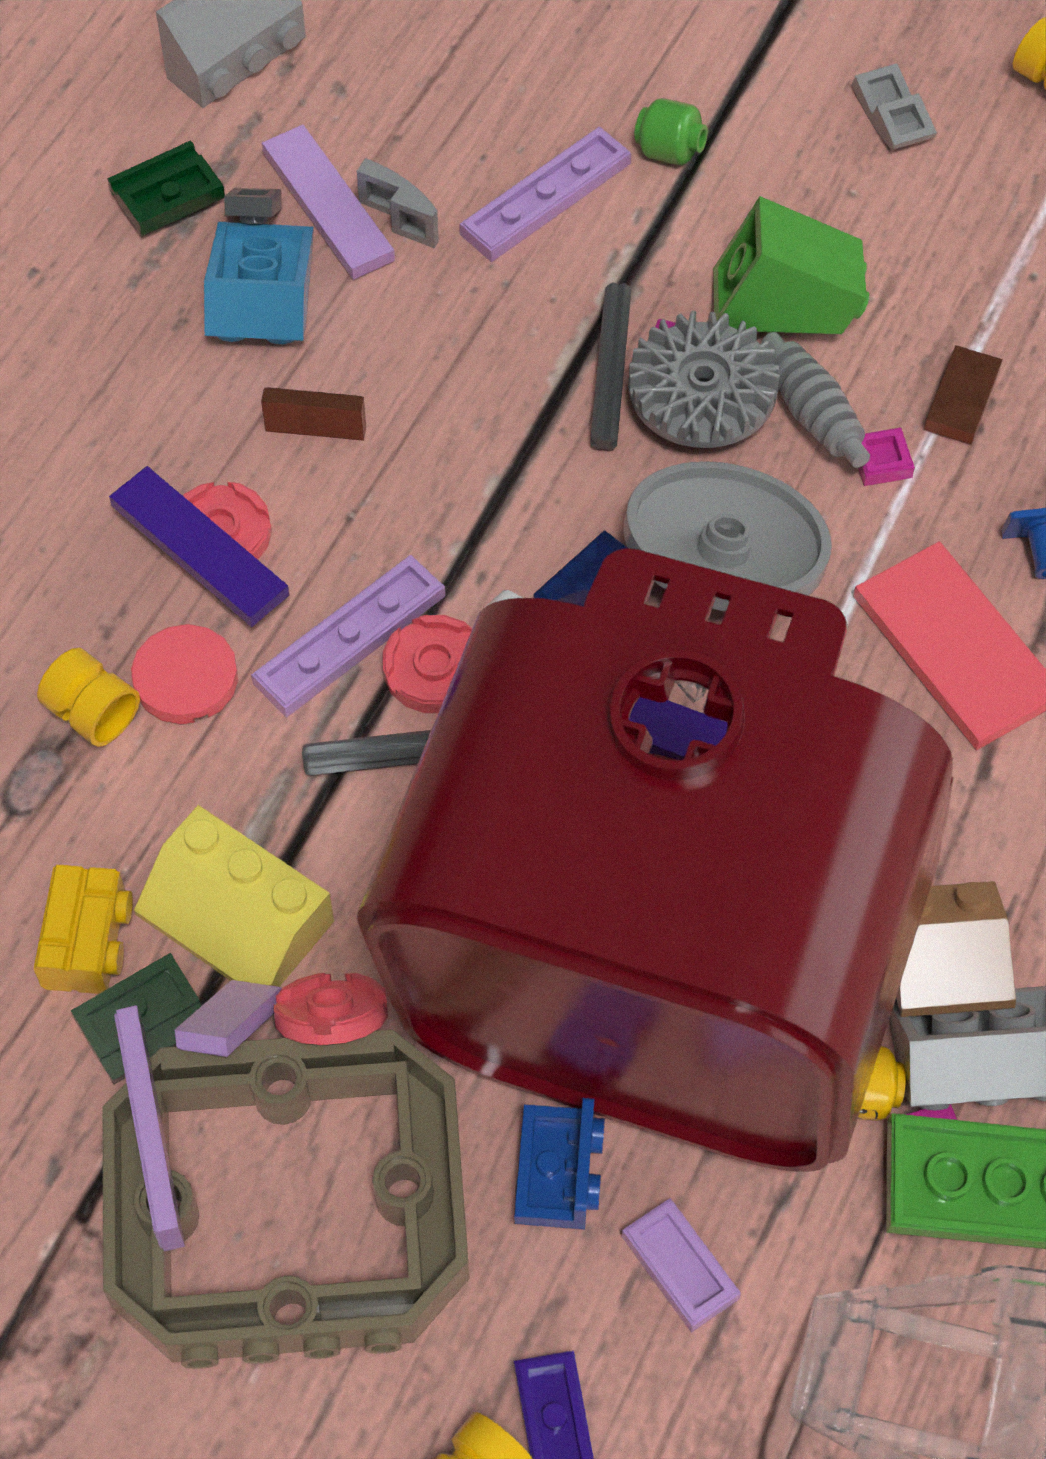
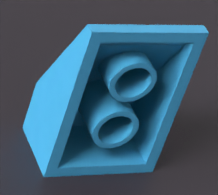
[204,222,314,344]

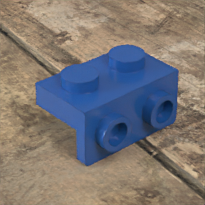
[514,1098,605,1230]

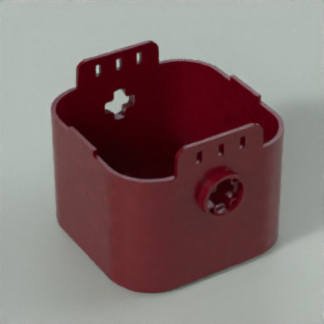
[357,548,954,1172]

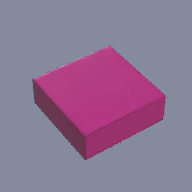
[858,427,915,486]

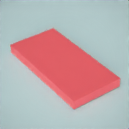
[853,541,1046,751]

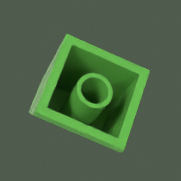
[713,196,869,334]

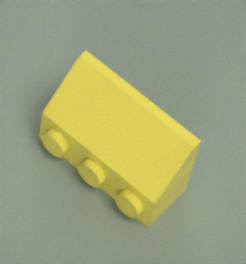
[134,805,334,987]

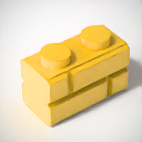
[33,864,133,994]

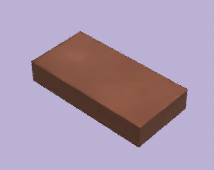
[924,345,1003,445]
[261,387,367,441]

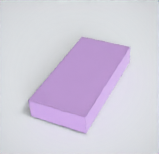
[175,980,281,1057]
[622,1198,741,1333]

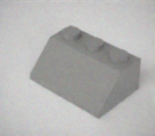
[156,0,306,108]
[889,986,1046,1110]

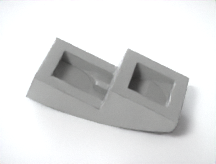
[852,63,937,150]
[357,158,439,248]

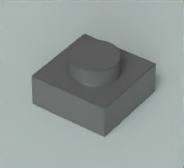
[224,188,282,224]

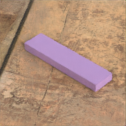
[262,125,395,280]
[459,127,631,262]
[251,555,445,718]
[114,1005,185,1251]

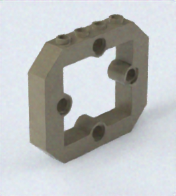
[102,1029,470,1369]

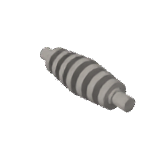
[762,332,870,468]

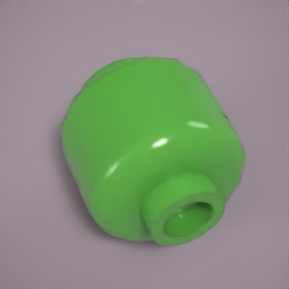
[634,98,708,166]

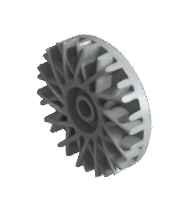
[628,310,780,448]

